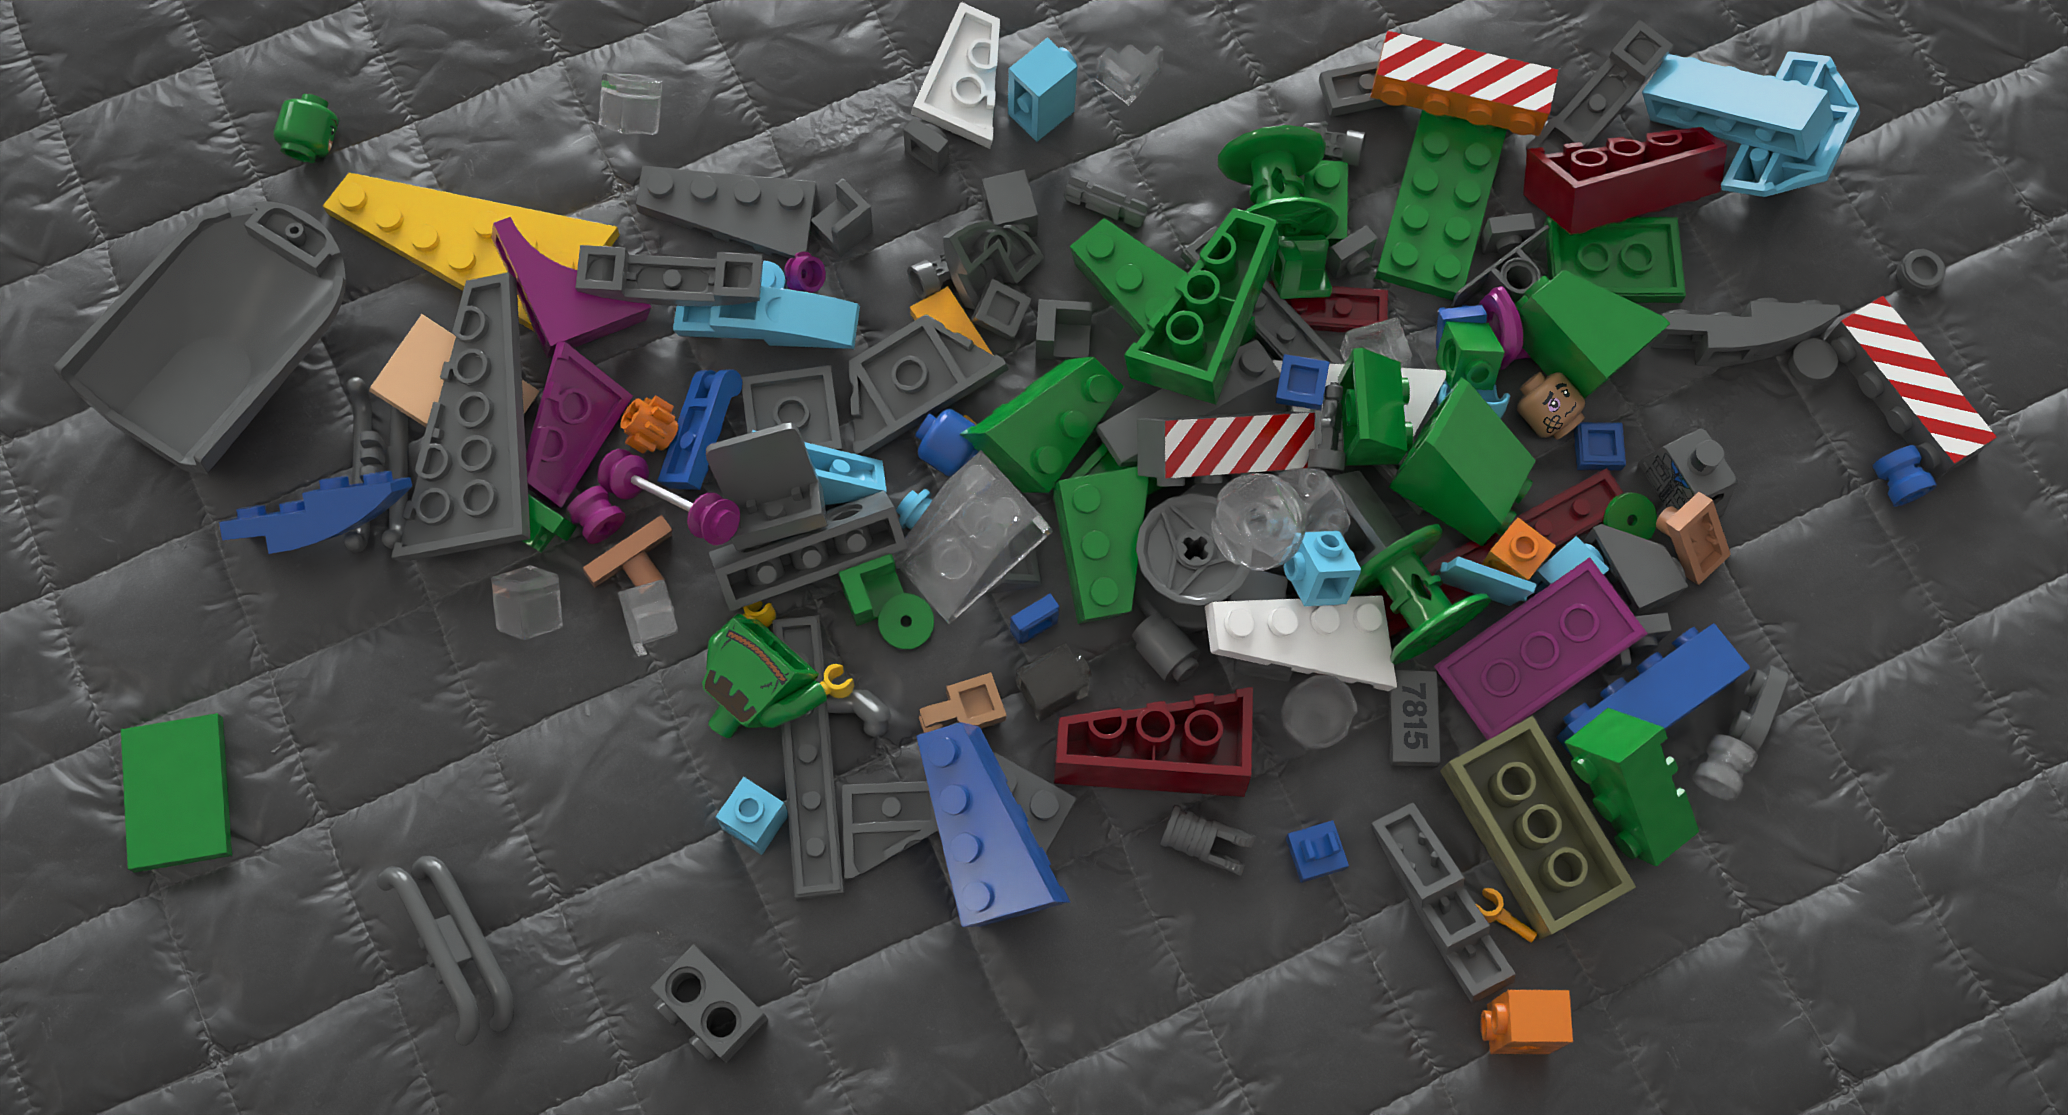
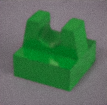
[522,494,577,553]

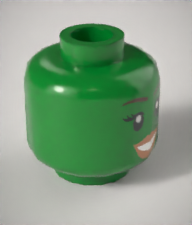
[273,94,339,163]

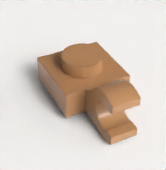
[919,673,1007,733]

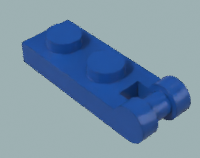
[657,369,743,490]

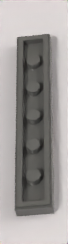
[773,615,845,901]

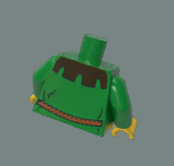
[702,601,854,738]

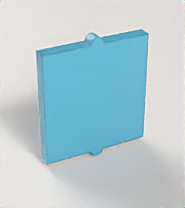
[1435,557,1536,606]

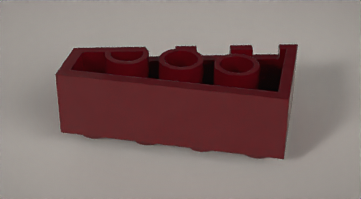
[1054,687,1253,797]

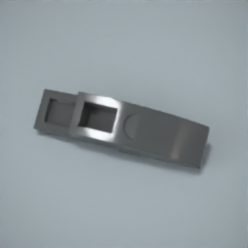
[1650,298,1840,366]

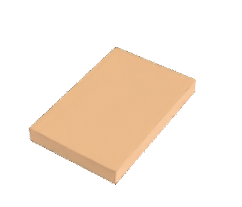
[369,314,540,427]

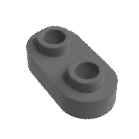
[1729,665,1789,756]

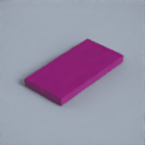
[1434,557,1648,741]

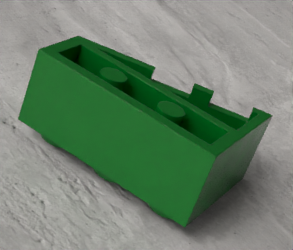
[960,357,1124,493]
[1052,467,1149,624]
[1565,708,1699,866]

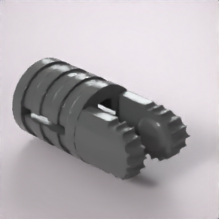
[1160,805,1256,876]

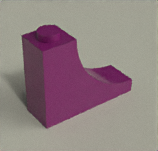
[491,217,652,358]

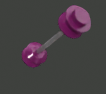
[598,449,740,545]

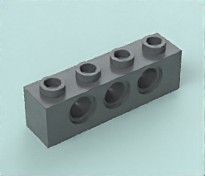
[709,491,908,611]

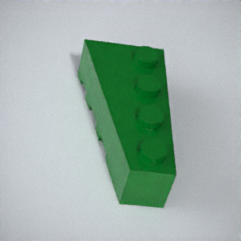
[1124,208,1279,405]
[1070,218,1256,347]

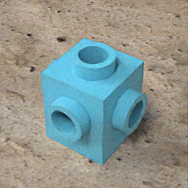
[1284,531,1361,607]

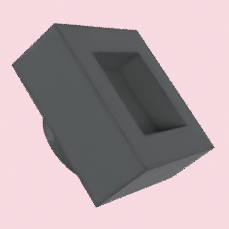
[903,117,949,175]
[1480,213,1536,255]
[1325,225,1377,280]
[970,278,1031,341]

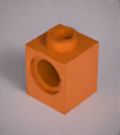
[1481,517,1555,581]

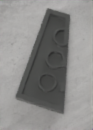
[636,166,817,258]

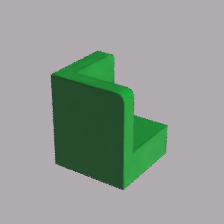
[1270,235,1332,299]
[839,554,904,627]

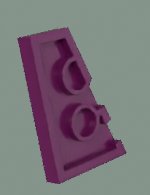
[526,342,633,508]

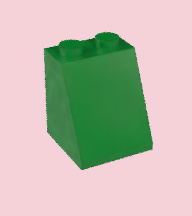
[1515,270,1671,399]
[1388,377,1536,546]

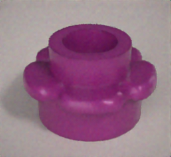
[784,251,826,293]

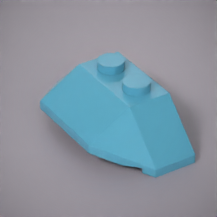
[1721,52,1860,197]

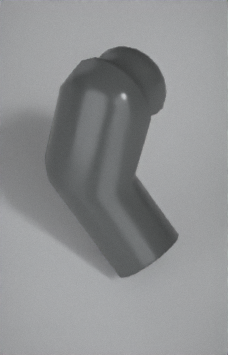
[828,690,891,736]

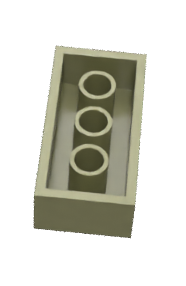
[1440,716,1636,940]

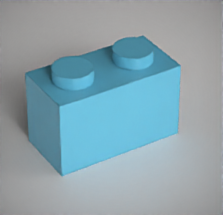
[1008,37,1078,142]

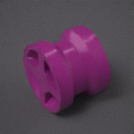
[566,486,626,544]

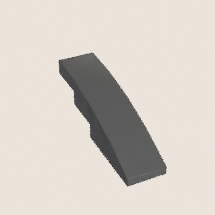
[1372,802,1516,1004]

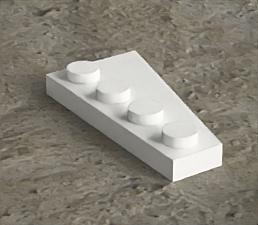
[1205,595,1397,691]

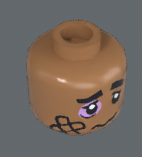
[1517,372,1585,440]

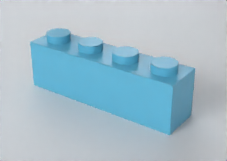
[1642,54,1834,160]

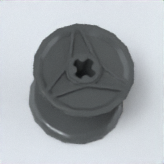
[1133,493,1255,633]

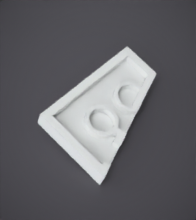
[911,2,1000,149]

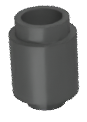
[1132,613,1200,683]

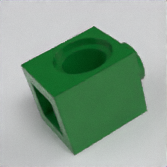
[1435,321,1505,390]

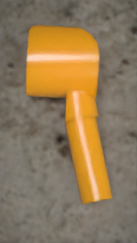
[1476,888,1537,943]

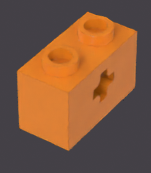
[1481,990,1573,1054]

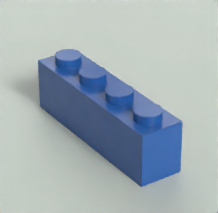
[1556,623,1750,759]

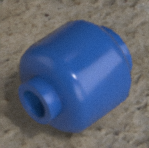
[915,409,979,477]

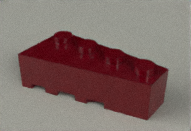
[1523,127,1728,234]

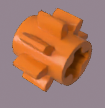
[620,395,678,454]

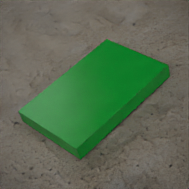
[1544,217,1686,303]
[121,713,232,873]

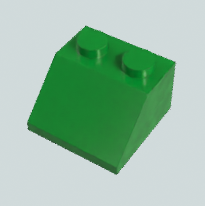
[1338,348,1413,466]

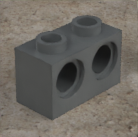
[650,944,768,1063]

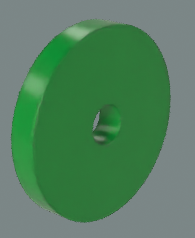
[1603,492,1657,540]
[878,593,934,650]

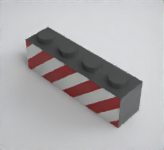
[1825,296,1997,480]
[1137,411,1315,486]

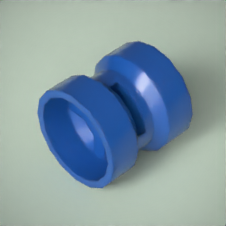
[1872,445,1937,507]

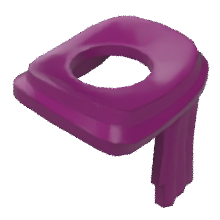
[1478,286,1531,370]

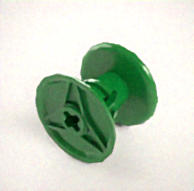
[1217,125,1338,237]
[1351,524,1492,665]

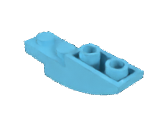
[673,286,860,349]

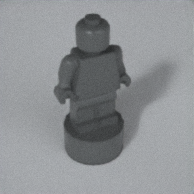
[1302,121,1366,167]
[907,252,952,299]
[1307,382,1346,473]

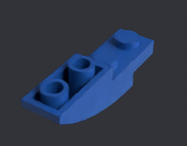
[219,471,412,554]

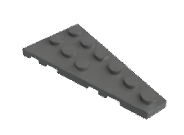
[391,272,530,562]

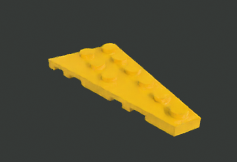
[323,173,620,332]

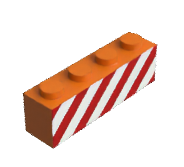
[1370,31,1558,136]

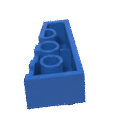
[916,722,1071,927]

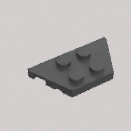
[849,314,1009,456]

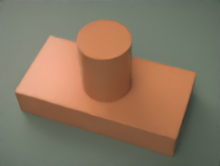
[1656,492,1731,585]
[583,515,672,596]

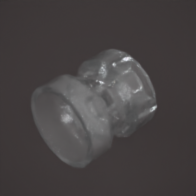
[1693,735,1758,801]

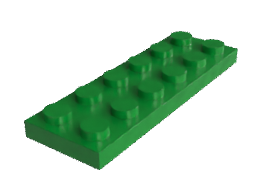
[1374,110,1507,301]

